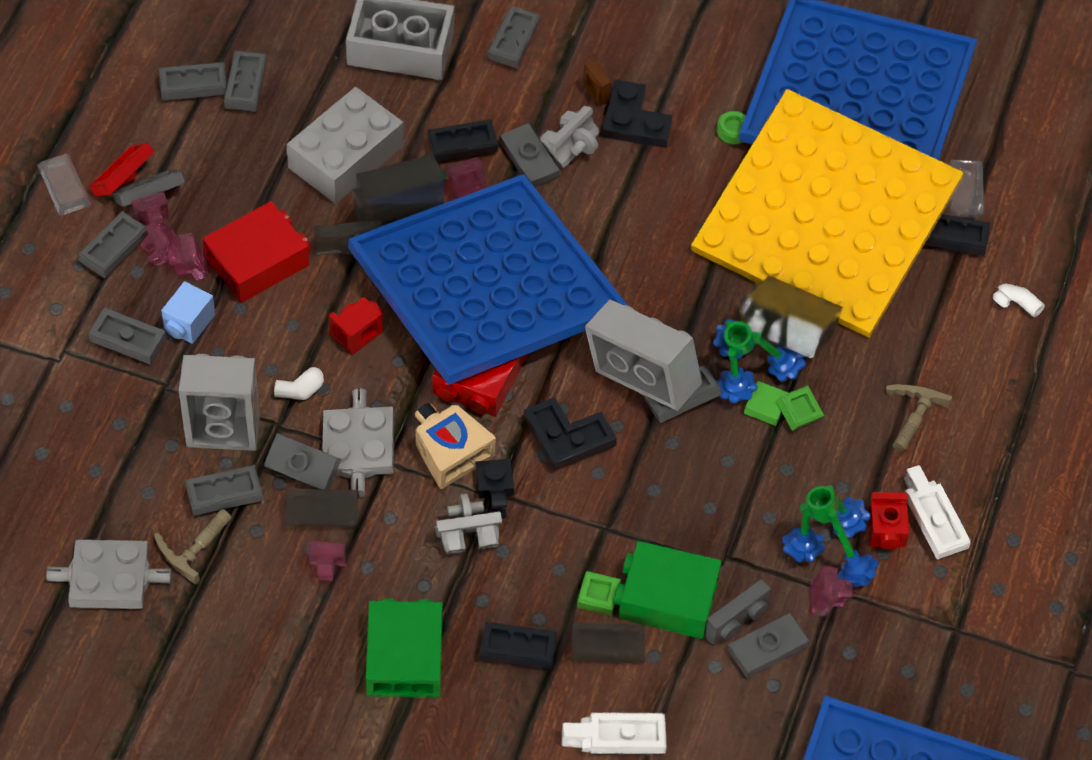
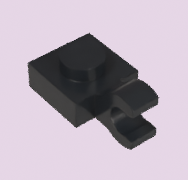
[475,459,514,518]

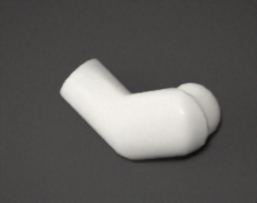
[993,283,1045,317]
[274,367,324,400]

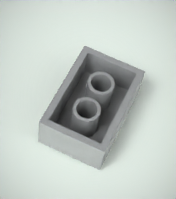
[346,0,454,80]
[286,86,404,204]
[585,299,702,411]
[179,354,260,451]

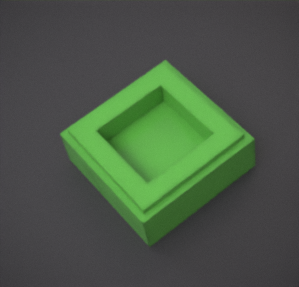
[744,381,788,426]
[776,386,824,431]
[577,571,621,616]

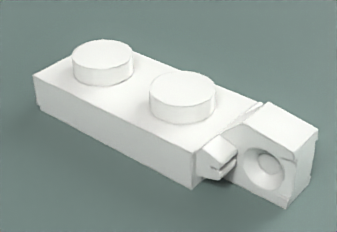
[904,465,971,559]
[562,713,666,754]

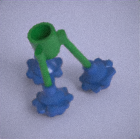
[713,318,806,404]
[782,485,879,587]

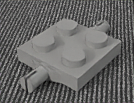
[322,388,394,498]
[47,540,172,609]

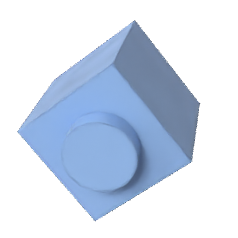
[161,281,215,344]

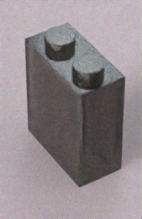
[352,154,444,232]
[737,275,843,359]

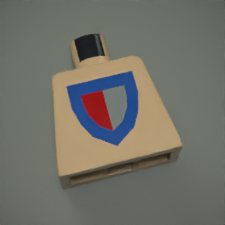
[415,403,496,490]

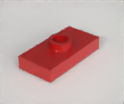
[89,143,155,197]

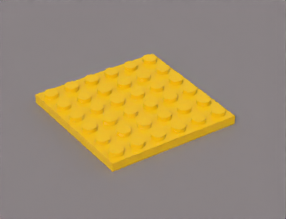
[691,89,964,338]

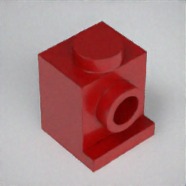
[328,297,383,355]
[868,492,909,550]

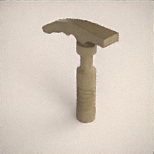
[886,384,952,452]
[154,509,232,585]

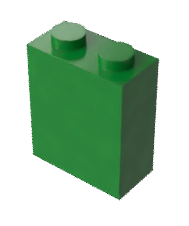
[614,541,722,639]
[366,598,442,698]

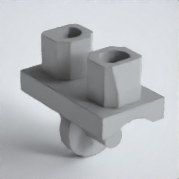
[540,106,599,169]
[435,493,502,554]

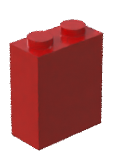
[203,201,311,303]
[432,353,529,417]

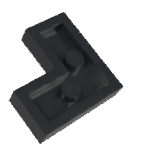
[602,79,673,148]
[523,397,617,471]

